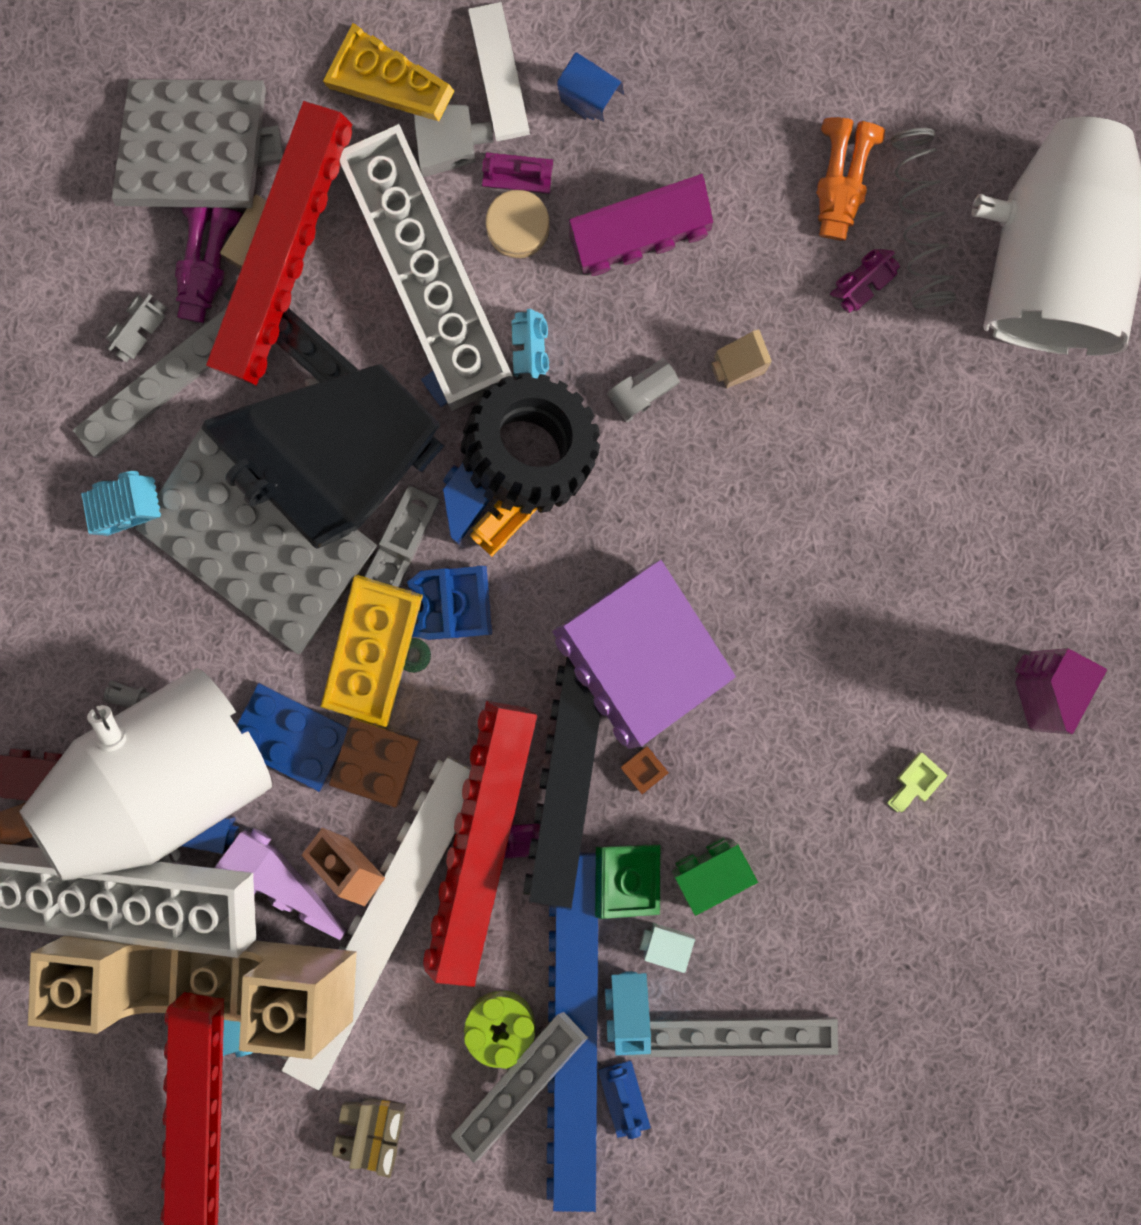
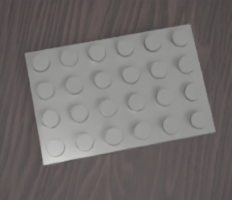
[136,419,377,655]

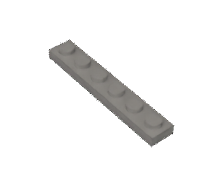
[73,307,227,458]
[628,1017,838,1057]

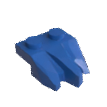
[407,566,492,640]

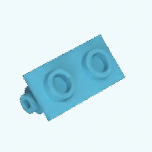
[511,309,549,378]

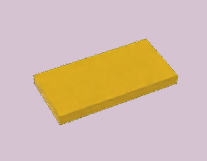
[320,575,423,727]

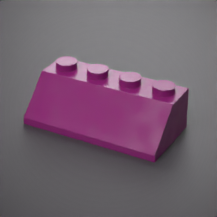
[569,174,713,276]
[1015,648,1108,735]

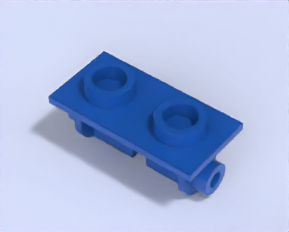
[598,1060,651,1139]

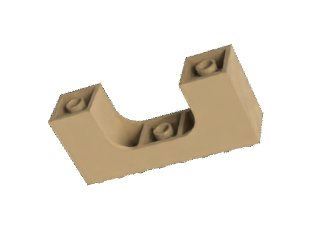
[28,936,357,1060]

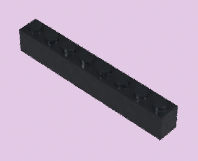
[523,656,601,910]

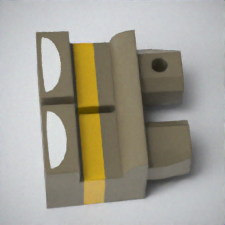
[332,1098,406,1178]

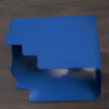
[557,52,624,122]

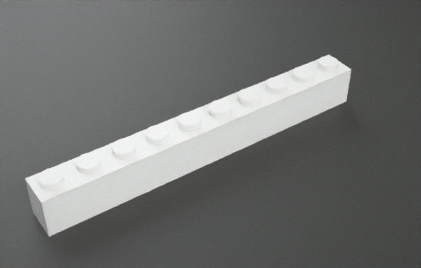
[281,756,471,1091]

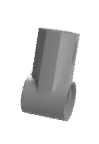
[607,358,680,422]

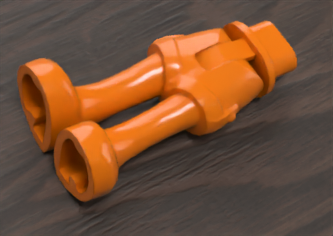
[816,117,886,241]

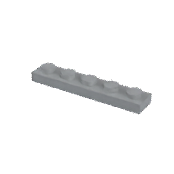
[451,1012,588,1163]

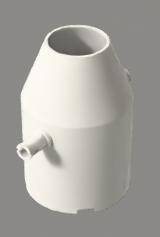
[972,117,1141,356]
[19,668,272,881]

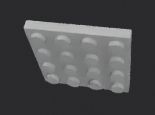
[112,79,266,208]

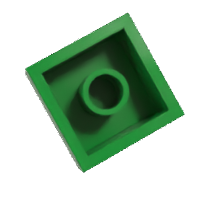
[671,837,758,916]

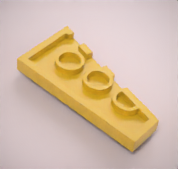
[323,23,454,122]

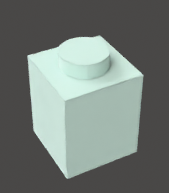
[639,923,695,973]

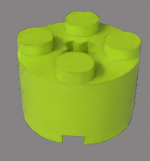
[464,990,536,1069]

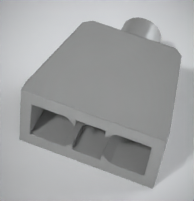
[414,105,494,177]

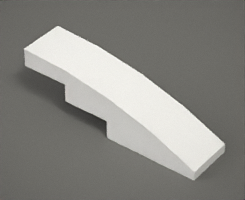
[468,2,530,142]

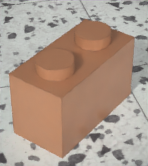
[301,828,385,906]

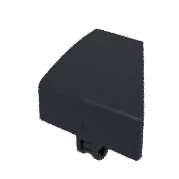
[201,364,440,549]

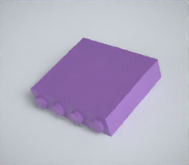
[552,560,736,749]

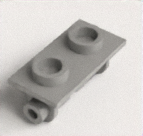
[105,293,167,363]

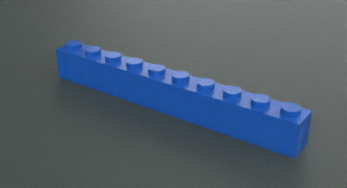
[547,852,598,1212]

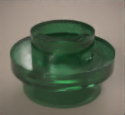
[403,638,431,673]

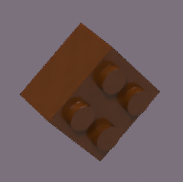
[329,718,421,808]

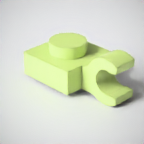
[887,752,948,813]

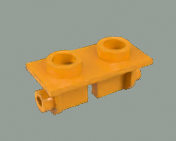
[469,500,538,557]

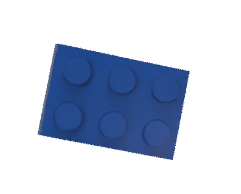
[237,683,348,792]

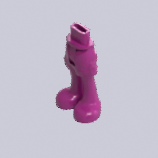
[175,207,243,323]

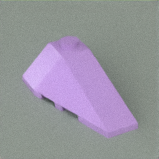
[215,828,347,940]

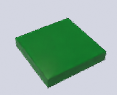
[595,844,661,919]

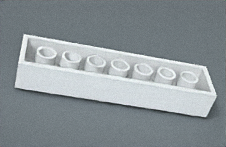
[339,124,512,411]
[0,844,256,958]

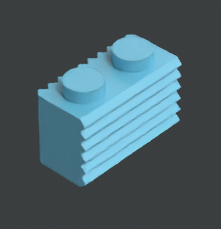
[81,471,161,536]

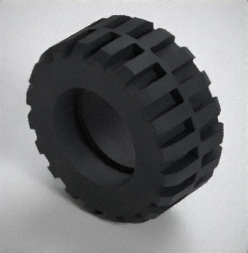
[461,373,600,514]

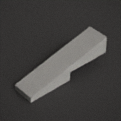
[365,485,440,588]

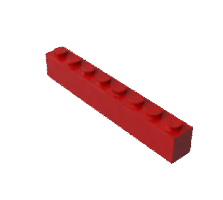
[206,101,353,386]
[423,701,537,987]
[160,992,224,1225]

